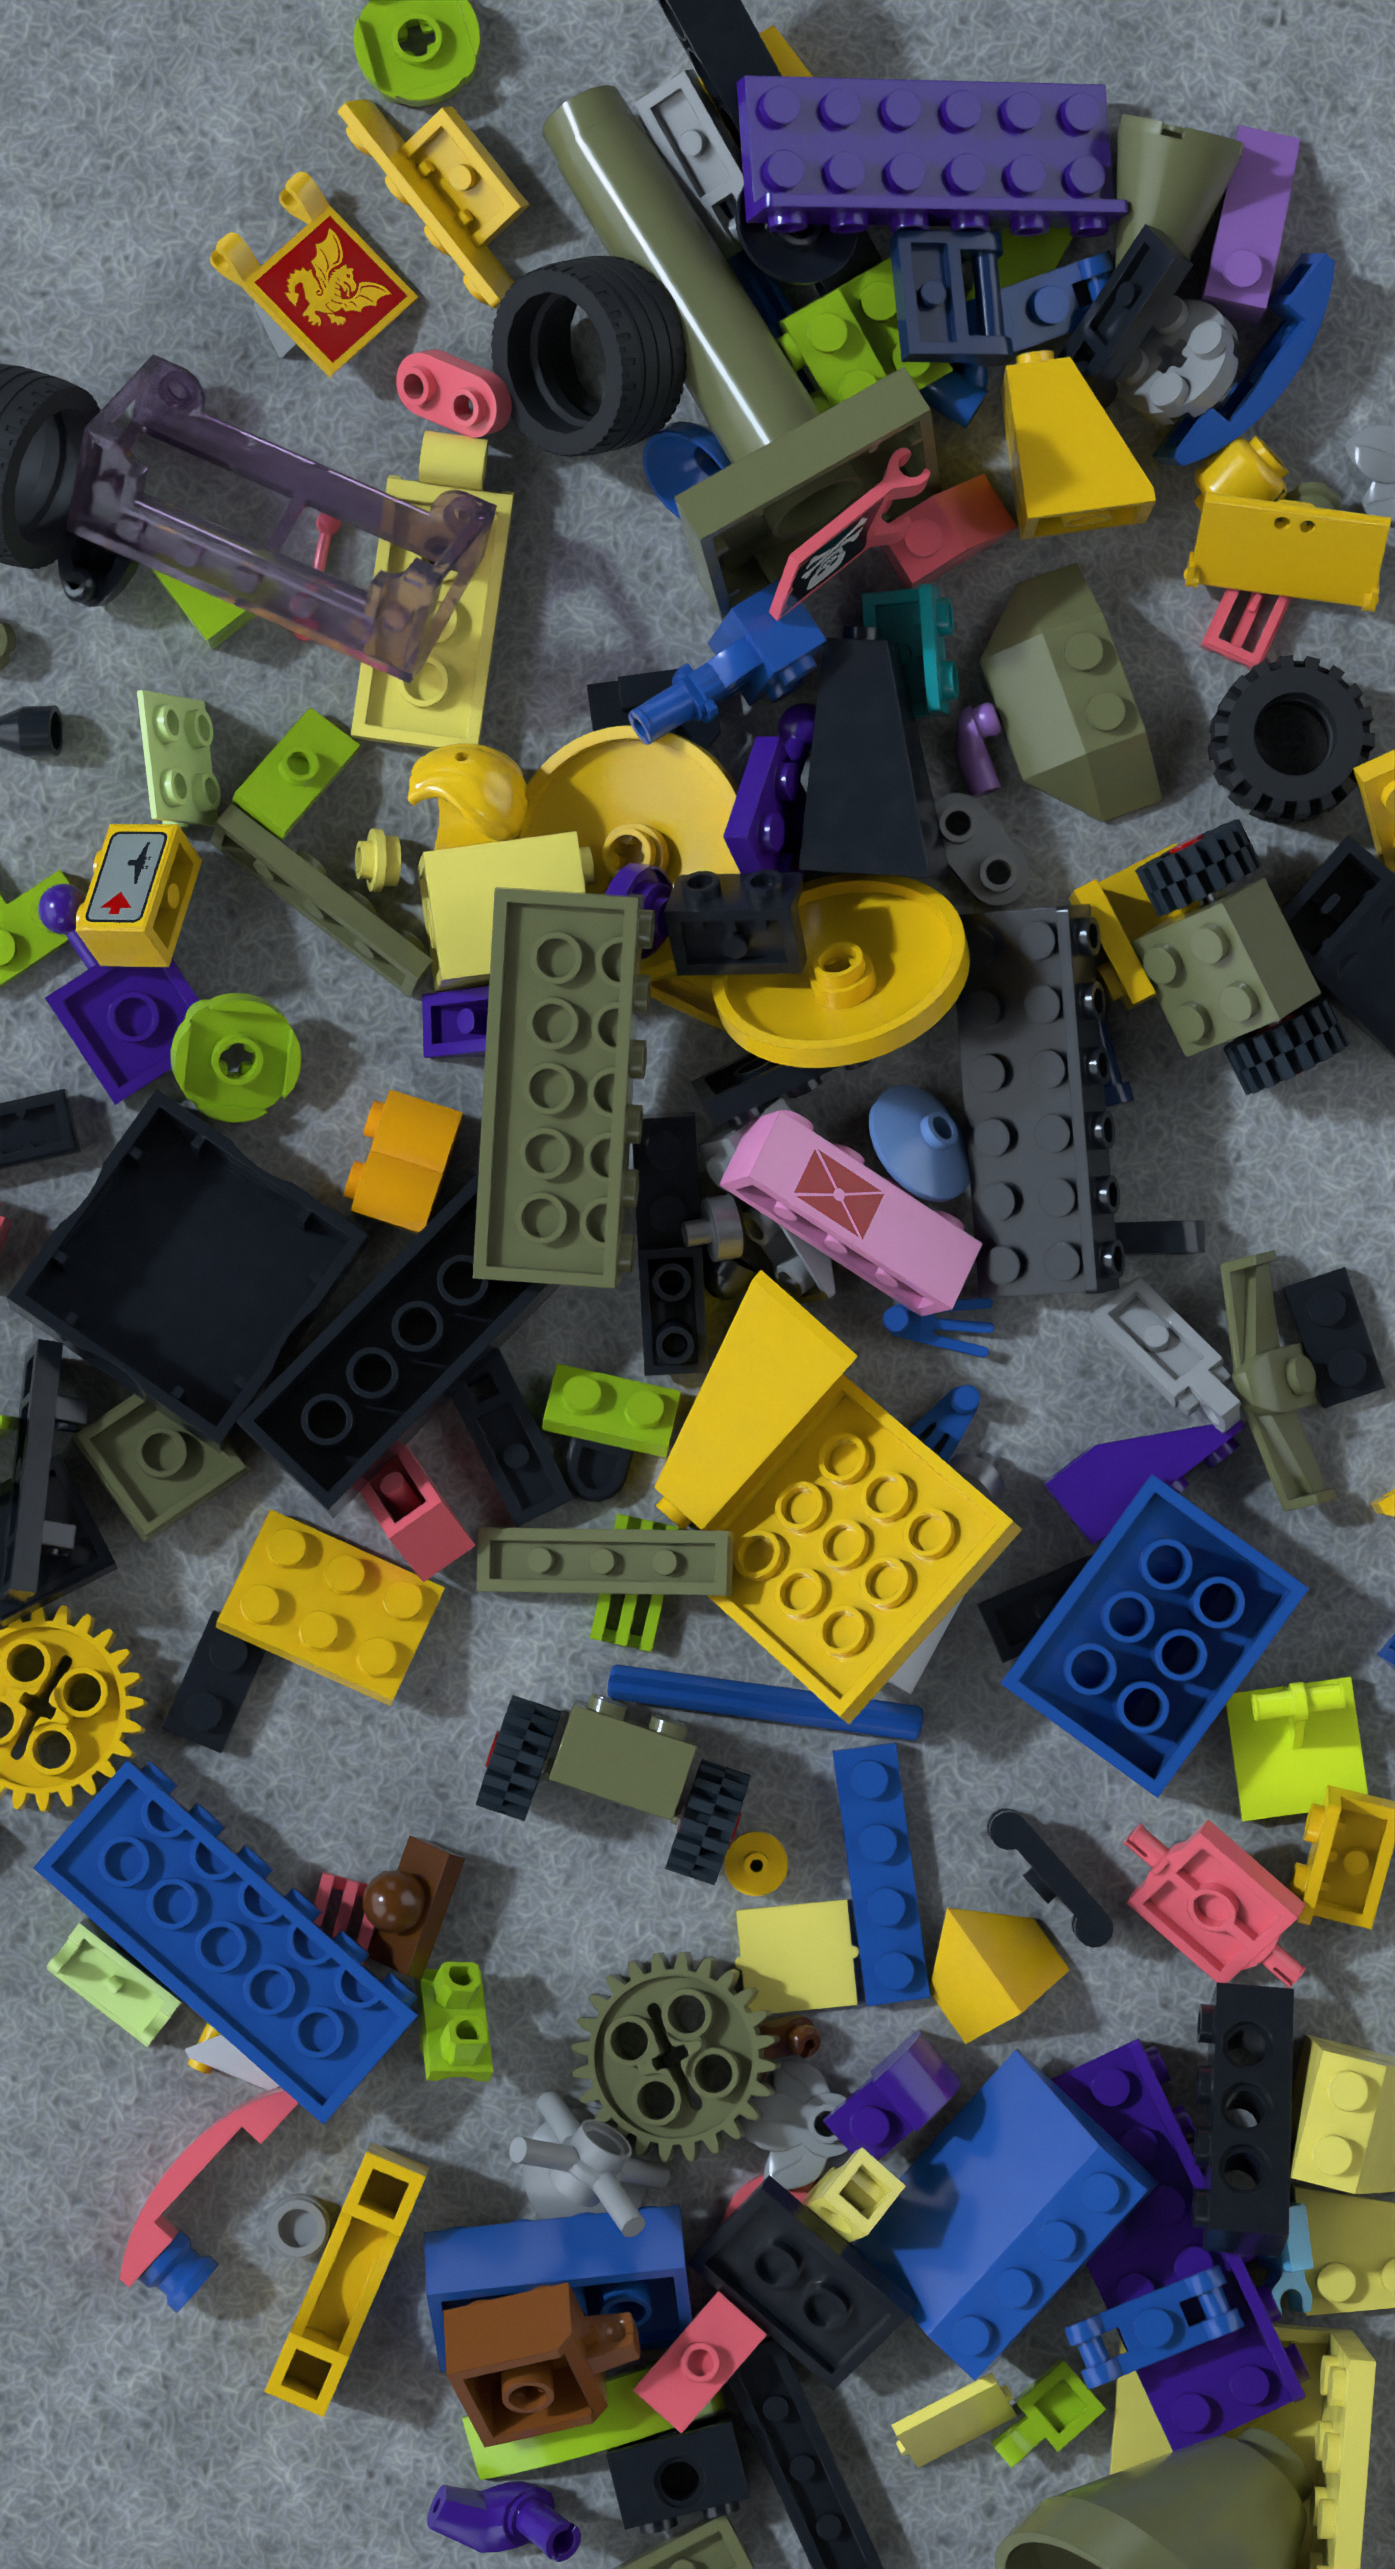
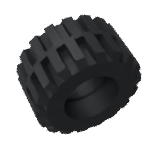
[1208,655,1375,824]

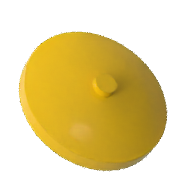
[514,726,740,982]
[711,873,970,1068]

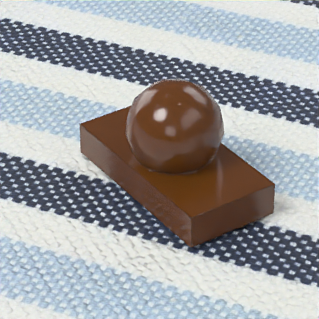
[363,1835,465,1979]

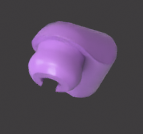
[955,702,1002,798]

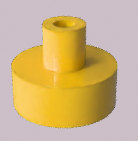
[724,1830,788,1896]

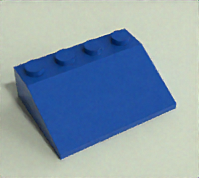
[1000,1474,1309,1798]
[851,2049,1160,2381]

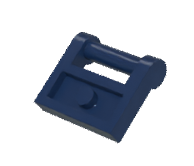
[889,230,1014,367]

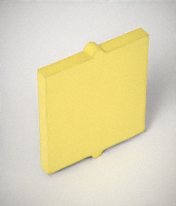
[735,1899,859,2014]
[891,2373,1017,2468]

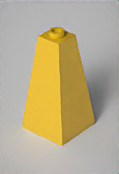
[654,1270,858,1530]

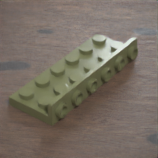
[473,887,655,1289]

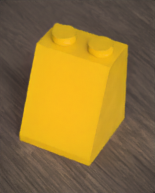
[999,350,1156,540]

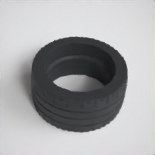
[491,256,686,457]
[0,364,106,569]

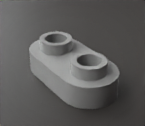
[934,793,1030,908]

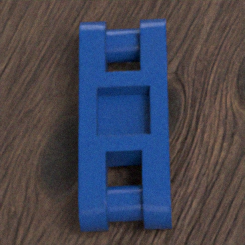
[1063,2264,1245,2390]

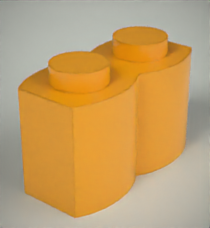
[343,1089,465,1235]

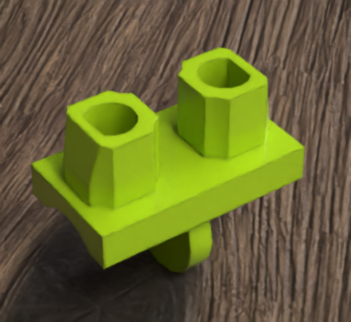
[414,1961,494,2082]

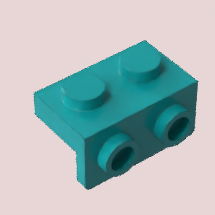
[861,583,959,719]

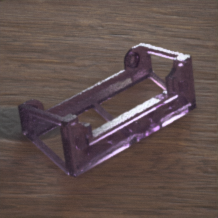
[66,354,497,684]

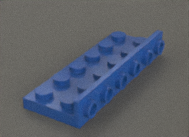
[33,1760,420,2125]

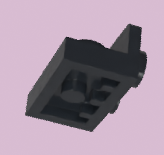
[664,869,807,976]

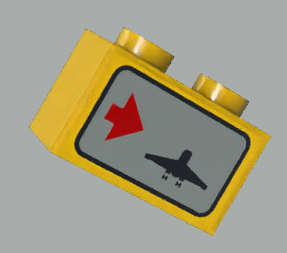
[75,824,202,967]

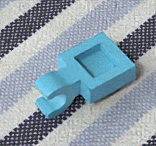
[1257,2202,1314,2315]

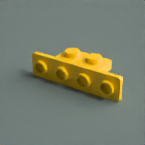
[337,99,530,309]

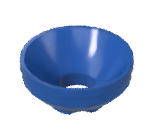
[642,421,731,519]

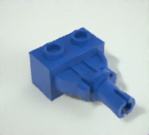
[628,578,827,745]

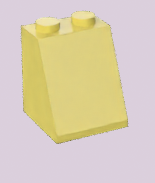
[417,831,595,993]
[1290,2034,1395,2194]

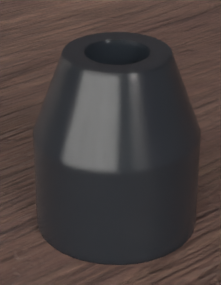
[0,705,63,757]

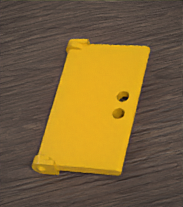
[1183,492,1391,612]

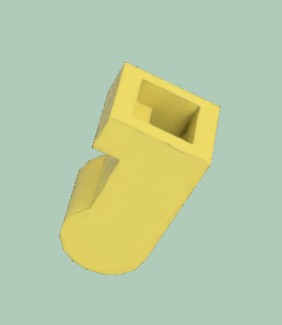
[801,2147,906,2243]

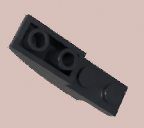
[632,1112,708,1376]

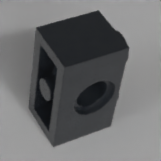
[606,2411,750,2534]

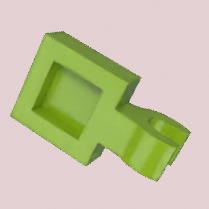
[991,2357,1106,2468]

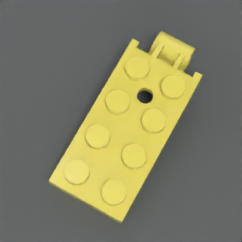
[351,430,515,750]

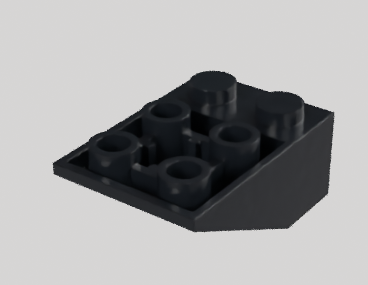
[1281,835,1395,1059]

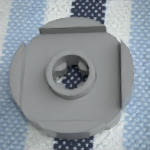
[1117,295,1239,425]

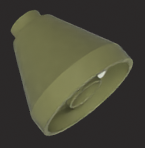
[995,2428,1313,2569]

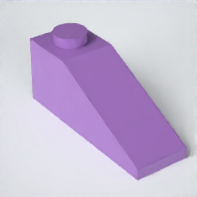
[1199,125,1301,325]

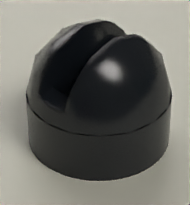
[703,1256,758,1300]

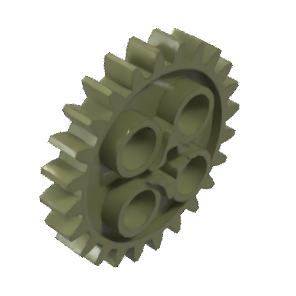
[571,1951,781,2162]

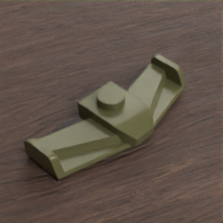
[1221,1250,1339,1512]

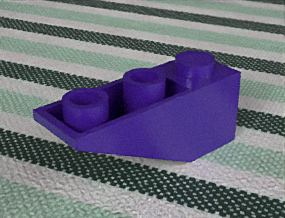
[1042,1421,1245,1545]

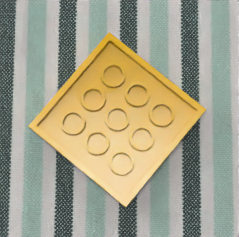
[703,1374,1022,1724]

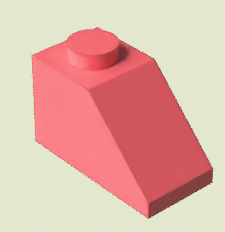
[879,474,1017,589]
[360,1444,476,1583]

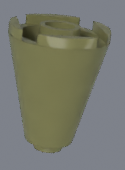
[1115,114,1244,269]

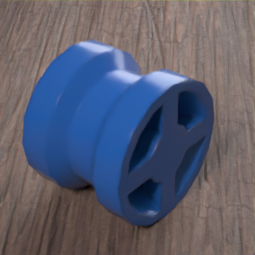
[138,2230,219,2313]

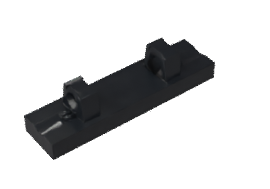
[0,1339,89,1605]

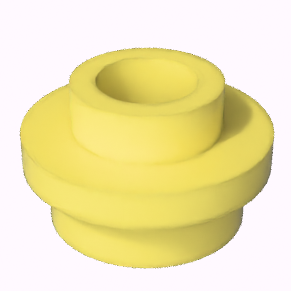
[355,828,401,892]

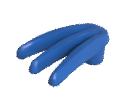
[883,1298,995,1358]
[909,1385,980,1463]

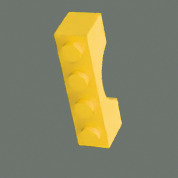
[264,2142,430,2417]

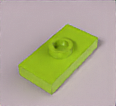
[231,707,360,841]

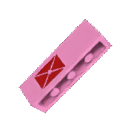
[719,1110,983,1317]

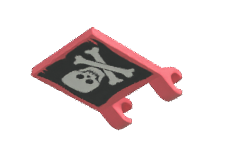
[769,447,931,621]

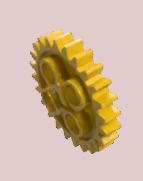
[0,1605,147,1813]

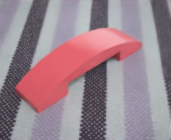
[119,2087,298,2287]

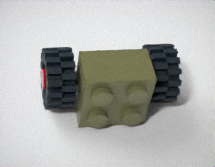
[1130,819,1350,1095]
[476,1693,751,1885]

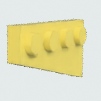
[1292,2184,1395,2316]

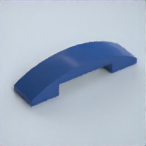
[1152,253,1335,466]

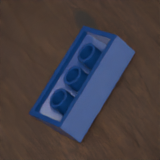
[423,2205,693,2372]

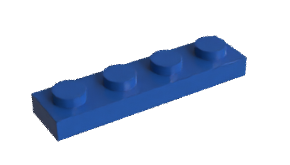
[832,1742,930,2006]

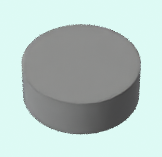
[266,2193,331,2260]

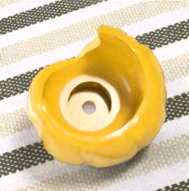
[408,743,529,851]

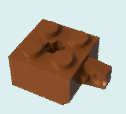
[443,2282,640,2448]

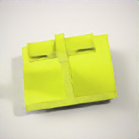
[1225,1676,1368,1822]

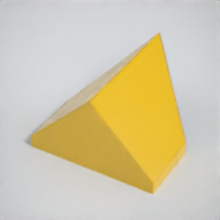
[929,1907,1070,2044]

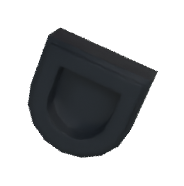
[564,1437,634,1502]

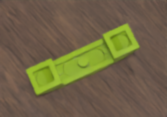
[462,2358,726,2480]

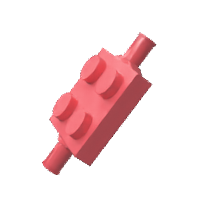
[1123,1819,1306,1988]

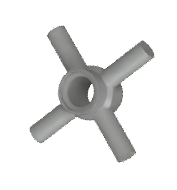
[509,2090,670,2237]

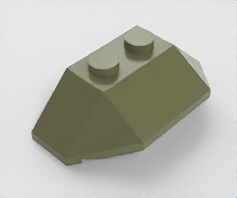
[979,563,1163,823]

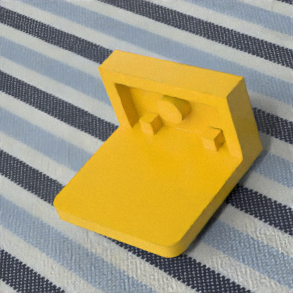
[1069,843,1200,1011]

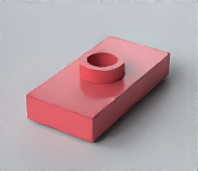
[633,2291,767,2434]

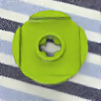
[353,0,481,107]
[171,993,302,1123]

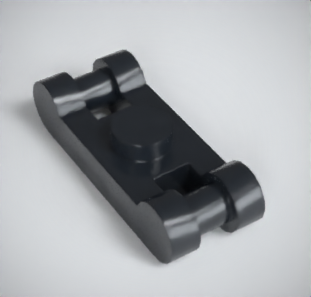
[986,1808,1114,1948]

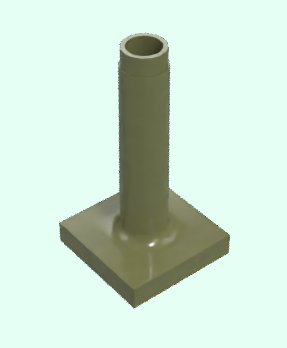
[542,85,942,621]

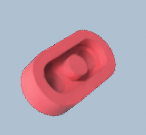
[396,349,512,438]

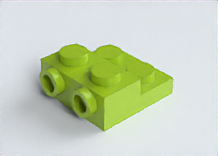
[776,257,953,413]

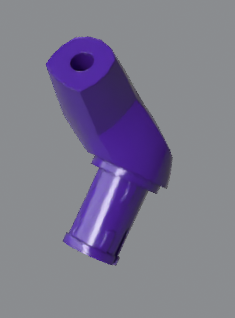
[427,2481,581,2562]

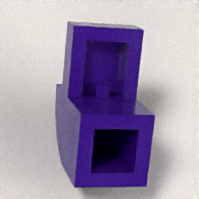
[823,2029,962,2161]

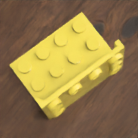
[1109,2323,1376,2569]

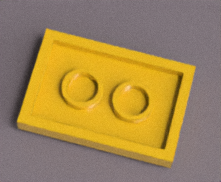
[216,1509,445,1706]

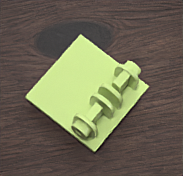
[137,690,221,830]

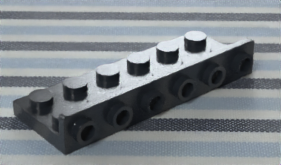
[956,904,1125,1298]

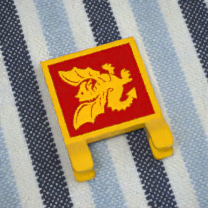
[209,171,418,378]

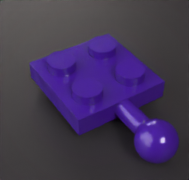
[723,703,816,879]
[38,884,200,1105]

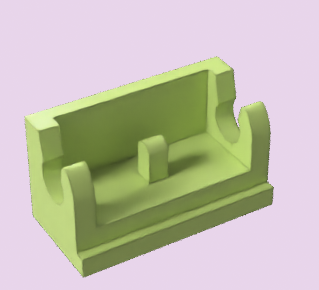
[46,1918,183,2047]

